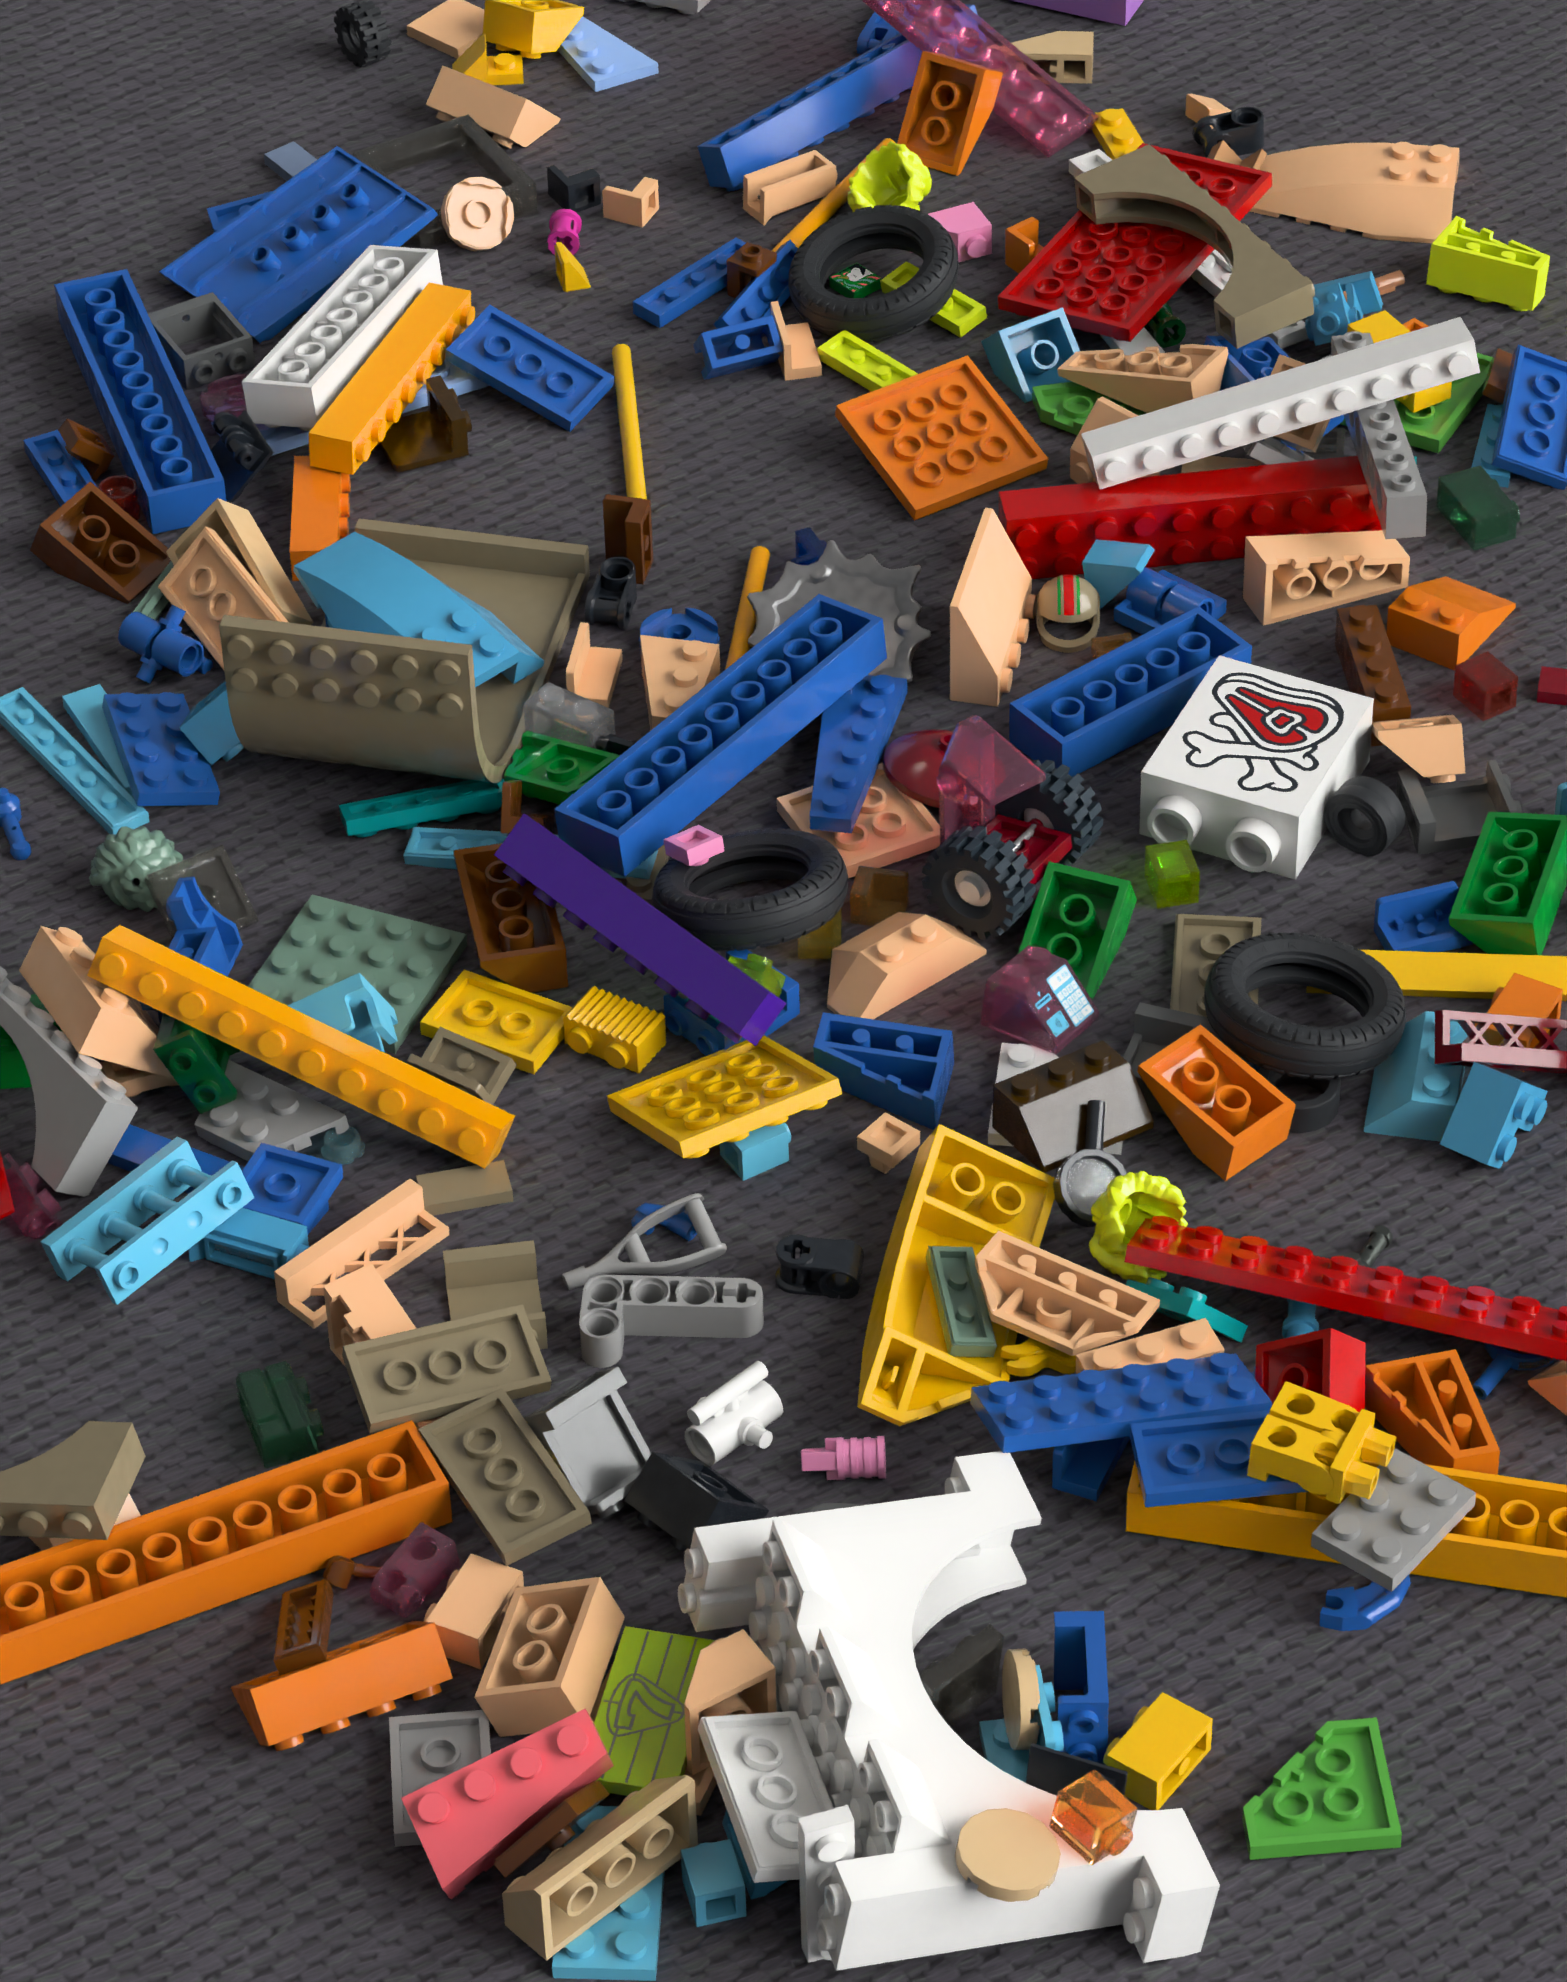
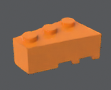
[1365,1349,1500,1475]

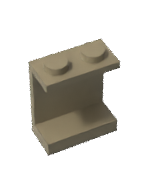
[443,1240,548,1349]

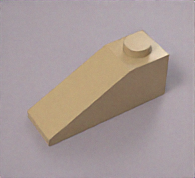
[986,31,1094,84]

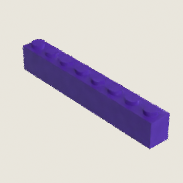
[494,813,787,1046]

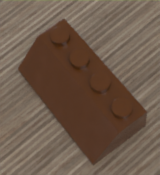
[453,843,568,993]

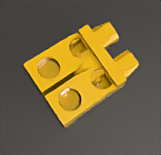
[1247,1381,1396,1504]

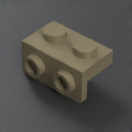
[407,1027,516,1105]

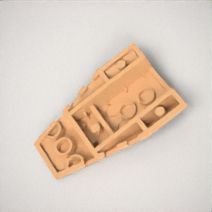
[1249,142,1459,243]

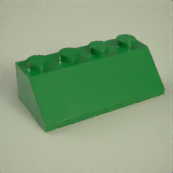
[1448,812,1567,955]

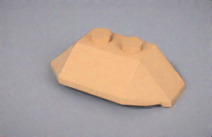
[827,912,987,1019]
[975,1231,1160,1356]

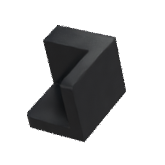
[547,165,601,213]

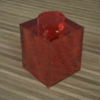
[1453,651,1518,721]

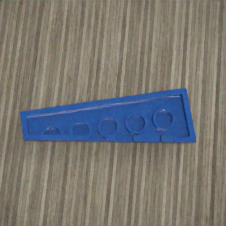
[810,674,908,833]

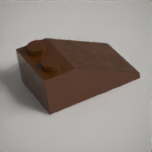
[30,482,171,604]

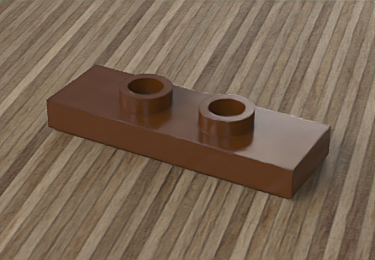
[274,1579,334,1675]

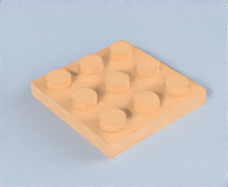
[777,763,946,879]

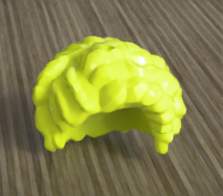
[847,141,932,212]
[1089,1171,1188,1284]

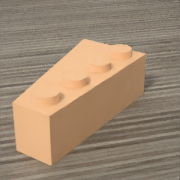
[1243,530,1410,626]
[323,1263,444,1431]

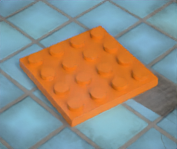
[835,355,1048,521]

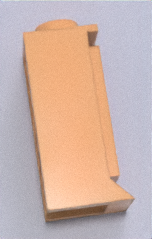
[743,150,837,225]

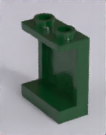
[153,1013,241,1114]

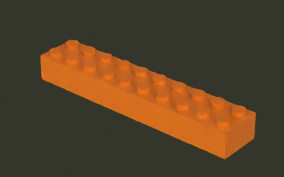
[0,1420,452,1685]

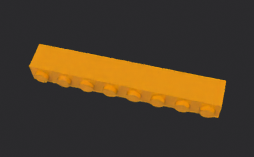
[309,282,475,475]

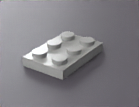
[1311,1448,1476,1592]
[389,1710,491,1847]

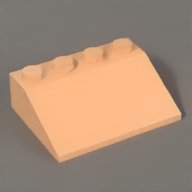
[950,508,1037,707]
[19,926,174,1079]

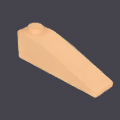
[1057,344,1228,413]

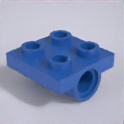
[1114,567,1227,635]

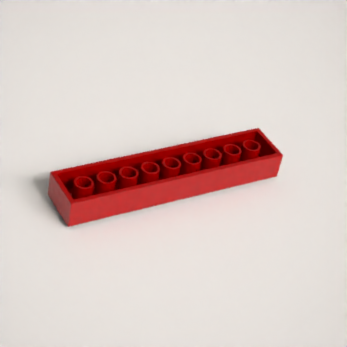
[998,456,1382,579]

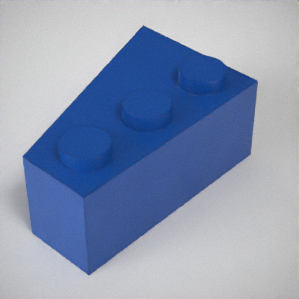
[813,1012,954,1130]

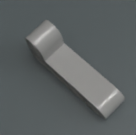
[579,1275,764,1368]

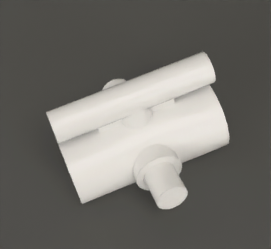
[685,1361,783,1466]

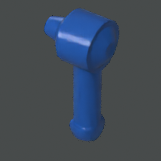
[0,788,31,860]

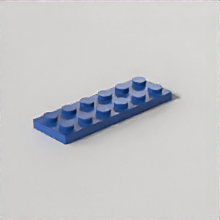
[970,1353,1272,1453]

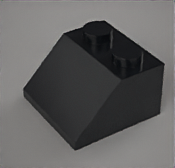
[625,1451,769,1553]

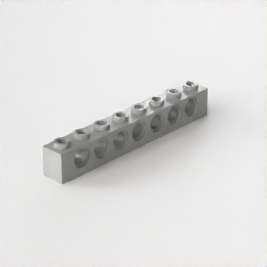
[1331,331,1427,539]

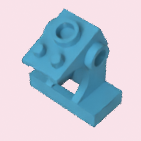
[1305,271,1383,346]

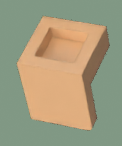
[602,177,659,228]

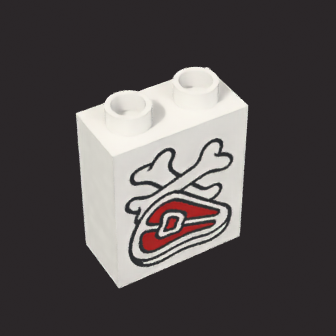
[1139,655,1374,880]

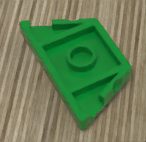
[504,731,620,806]

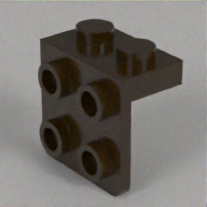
[378,376,472,472]

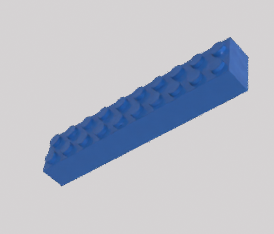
[54,269,227,534]
[554,594,887,877]

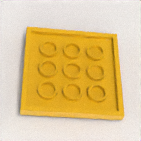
[607,1035,842,1159]

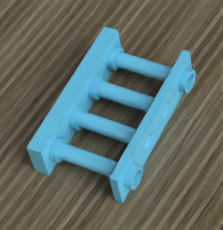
[40,1137,254,1305]

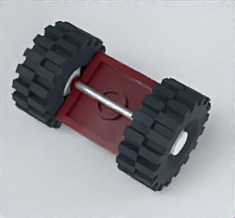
[922,760,1103,940]

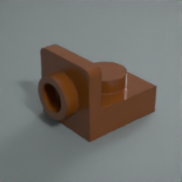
[727,242,777,298]
[58,418,114,482]

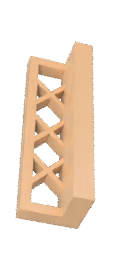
[274,1179,449,1329]

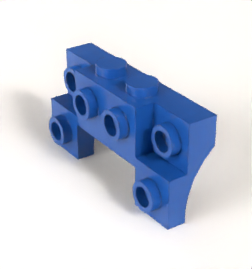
[140,877,243,1024]

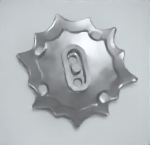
[747,540,931,683]

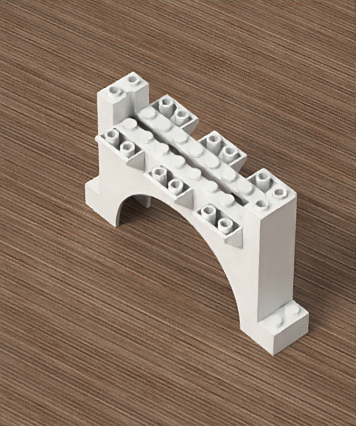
[678,1451,1220,1971]

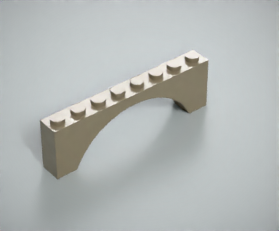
[1074,144,1315,349]
[0,1421,146,1540]

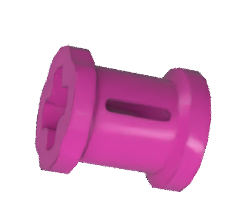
[547,209,582,255]

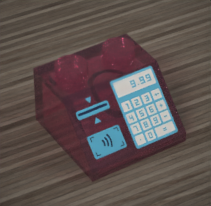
[980,945,1099,1054]

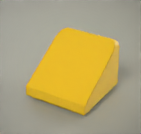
[554,242,591,292]

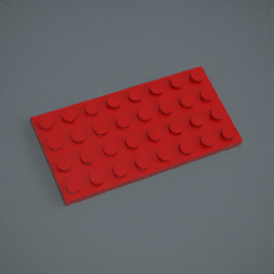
[997,143,1272,342]

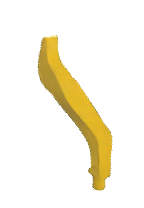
[1001,1338,1097,1377]

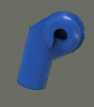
[631,1203,697,1241]

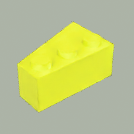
[1426,216,1550,311]

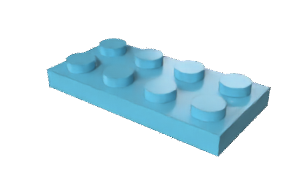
[552,1806,665,1981]

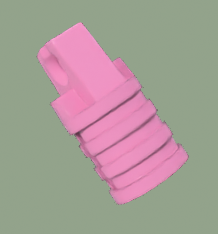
[801,1436,886,1480]

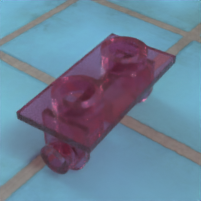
[5,1153,63,1239]

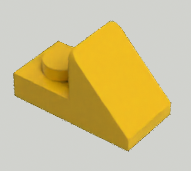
[452,34,524,85]

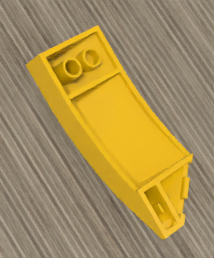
[857,1124,1055,1426]

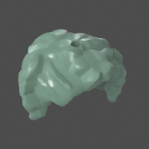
[89,826,192,912]

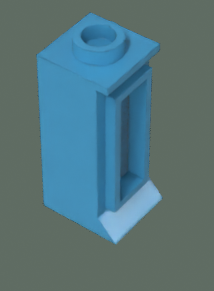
[188,1208,310,1279]

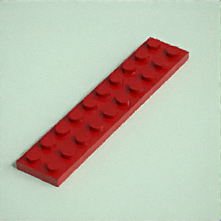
[1124,1216,1567,1361]

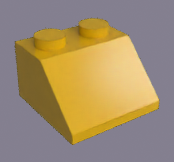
[482,0,584,59]

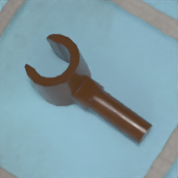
[323,1555,394,1589]

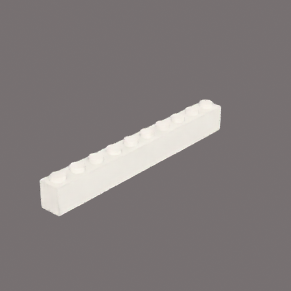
[1081,317,1480,490]

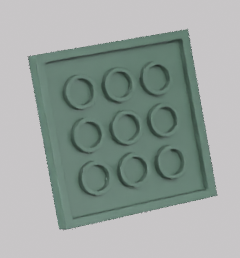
[248,894,467,1054]

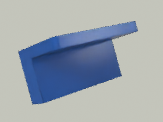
[1052,1437,1130,1502]

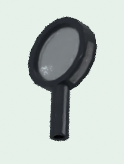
[1053,1100,1127,1227]

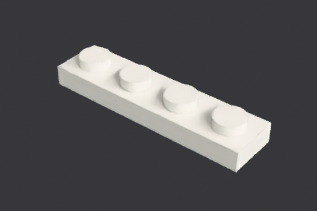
[798,1805,855,1963]

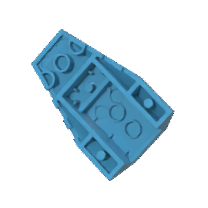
[293,532,544,687]

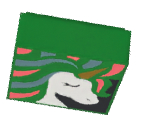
[829,263,882,298]

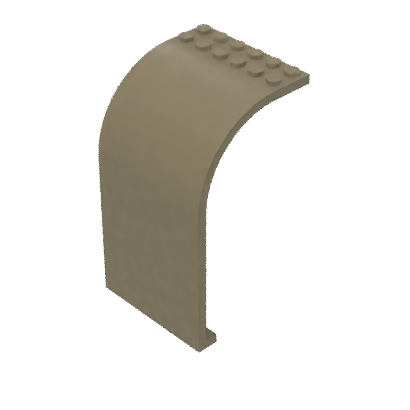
[219,519,590,783]

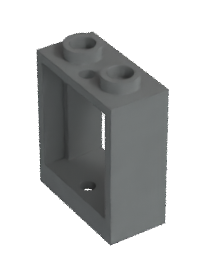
[148,292,255,390]

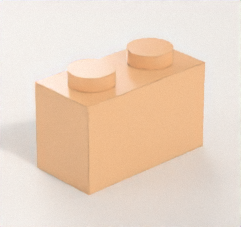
[424,1554,524,1669]

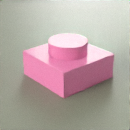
[663,825,724,866]

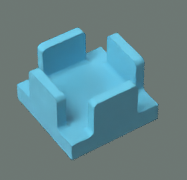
[287,973,398,1053]

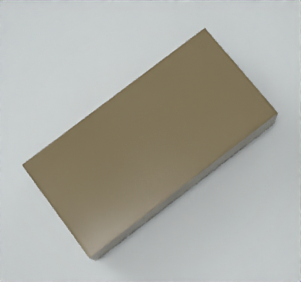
[416,1160,513,1216]

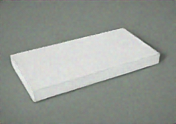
[698,1711,833,1883]

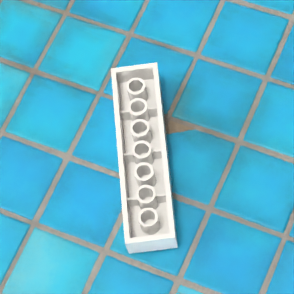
[242,245,443,431]

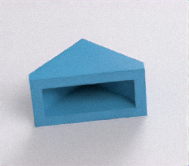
[1082,539,1155,609]

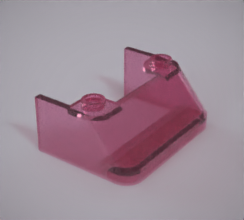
[937,715,1046,911]

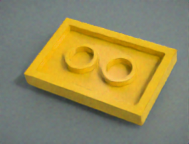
[420,969,573,1074]

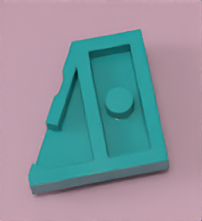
[1126,1277,1248,1343]

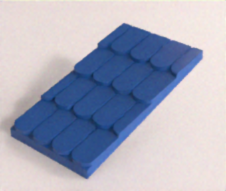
[159,146,438,343]

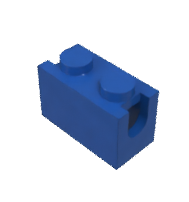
[693,315,783,380]

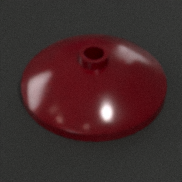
[883,729,1006,810]

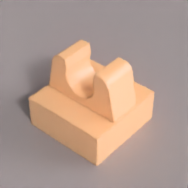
[857,1112,920,1174]

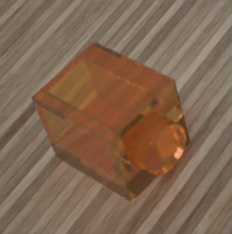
[1049,1770,1138,1865]

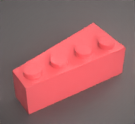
[401,1708,614,1899]

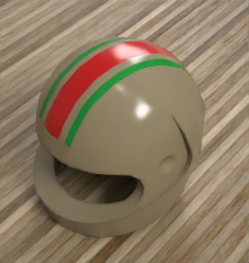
[1036,574,1100,653]

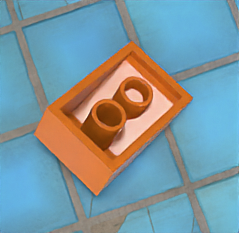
[897,51,1003,176]
[1386,576,1516,671]
[1137,1024,1296,1181]

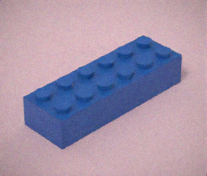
[1009,606,1252,777]

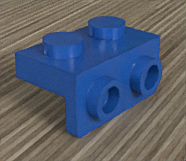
[1374,881,1473,952]

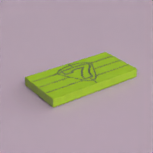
[594,1626,715,1796]

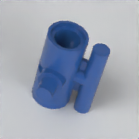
[118,605,213,683]

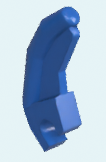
[1319,1575,1411,1631]

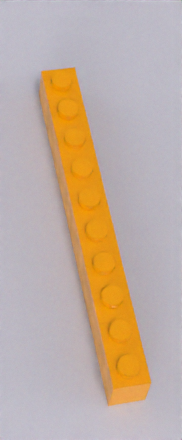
[87,925,515,1169]

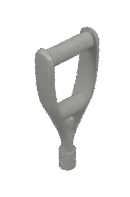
[562,1193,727,1291]

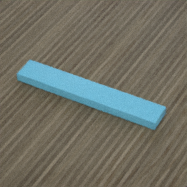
[0,687,150,834]
[403,827,658,879]

